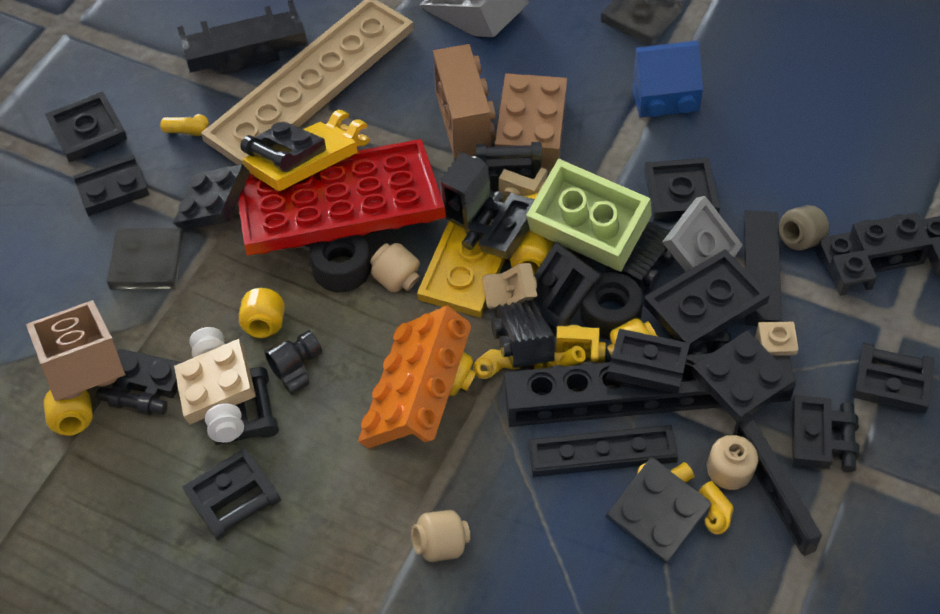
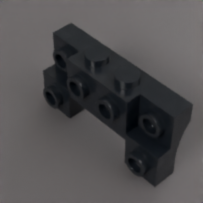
[177,0,307,74]
[815,213,940,296]

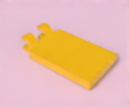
[242,110,370,192]
[417,221,505,318]

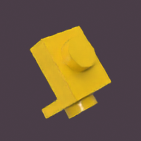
[556,325,606,363]

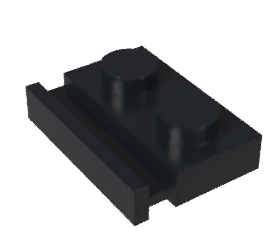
[73,155,149,216]
[607,328,690,394]

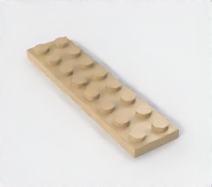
[201,0,414,165]

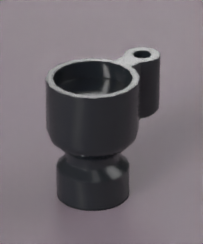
[264,330,322,395]

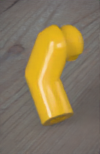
[160,114,209,137]
[473,349,521,379]

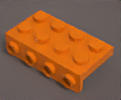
[357,305,471,449]

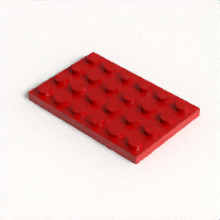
[238,139,446,256]

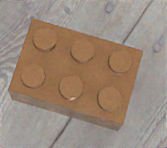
[433,44,496,161]
[495,73,567,173]
[26,300,125,401]

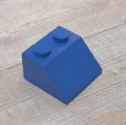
[632,41,703,118]

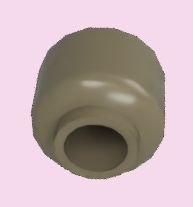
[779,205,829,251]

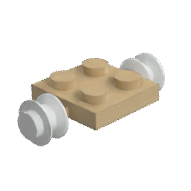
[174,327,256,442]

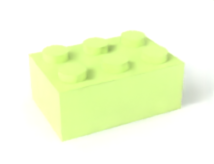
[526,159,652,272]

